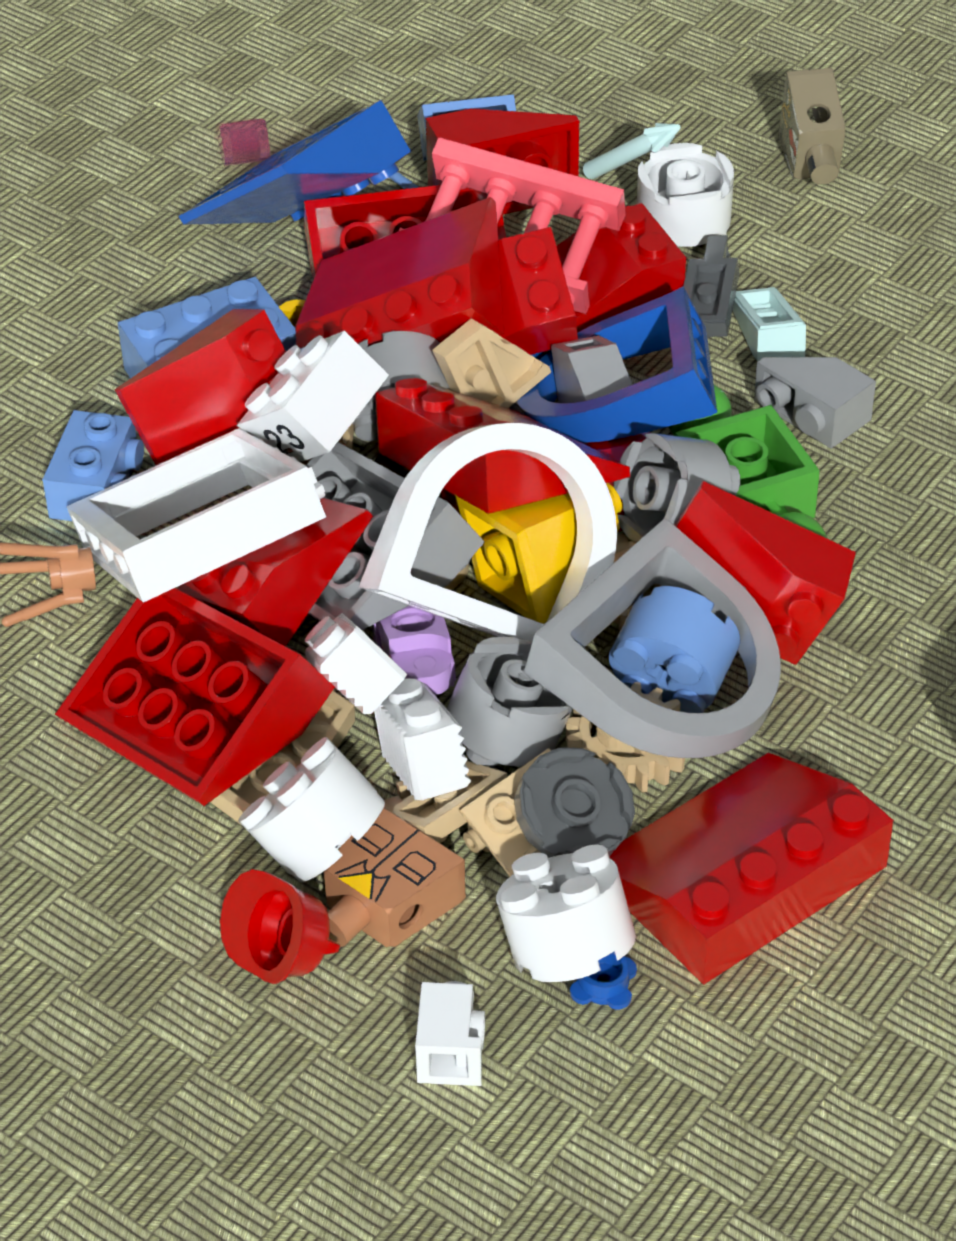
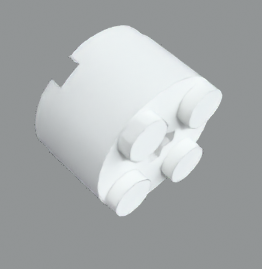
[637,143,734,247]
[238,737,385,882]
[496,845,636,982]

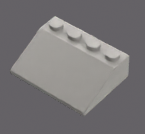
[306,442,484,630]

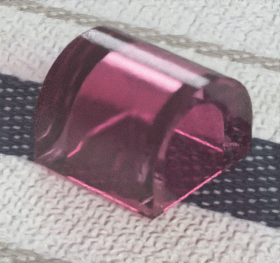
[218,118,270,166]

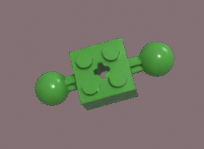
[668,385,827,538]

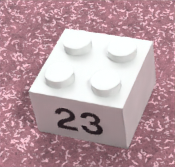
[237,331,389,462]

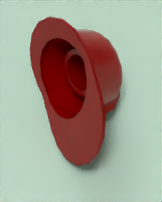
[220,869,340,984]

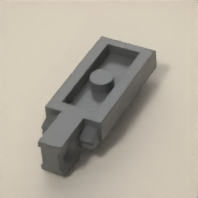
[684,235,740,338]

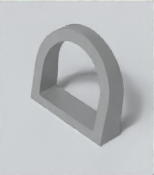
[524,518,781,758]

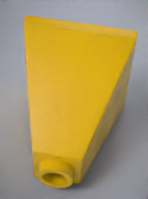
[456,483,622,624]

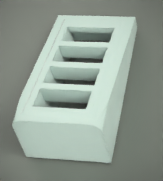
[733,287,806,362]

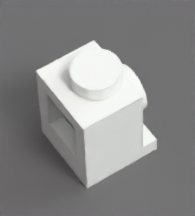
[415,981,485,1086]

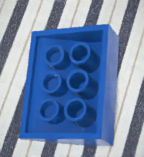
[178,100,411,225]

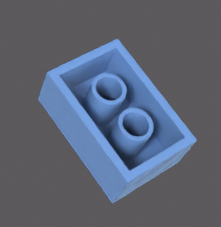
[117,276,296,378]

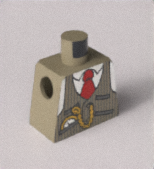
[778,68,845,184]

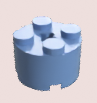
[609,586,740,713]

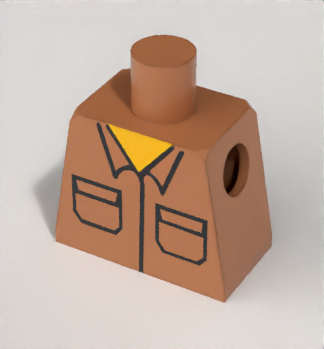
[324,807,466,947]

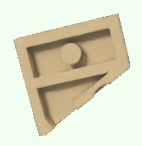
[432,319,551,408]

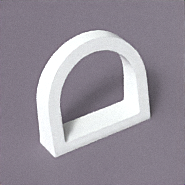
[359,423,617,648]

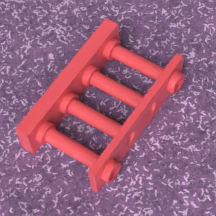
[398,138,626,314]

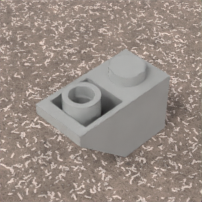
[551,335,633,403]
[754,357,876,449]

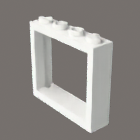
[66,428,326,602]

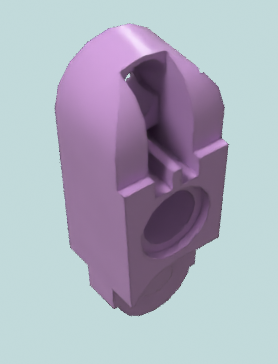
[372,606,456,695]

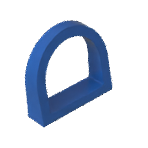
[517,286,717,443]

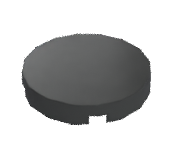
[514,748,635,858]

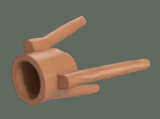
[0,542,96,627]

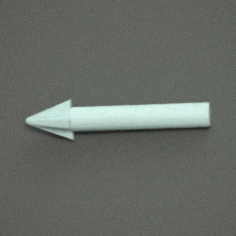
[583,123,681,180]

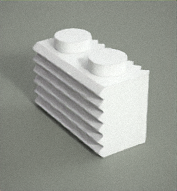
[305,613,407,714]
[374,679,471,800]

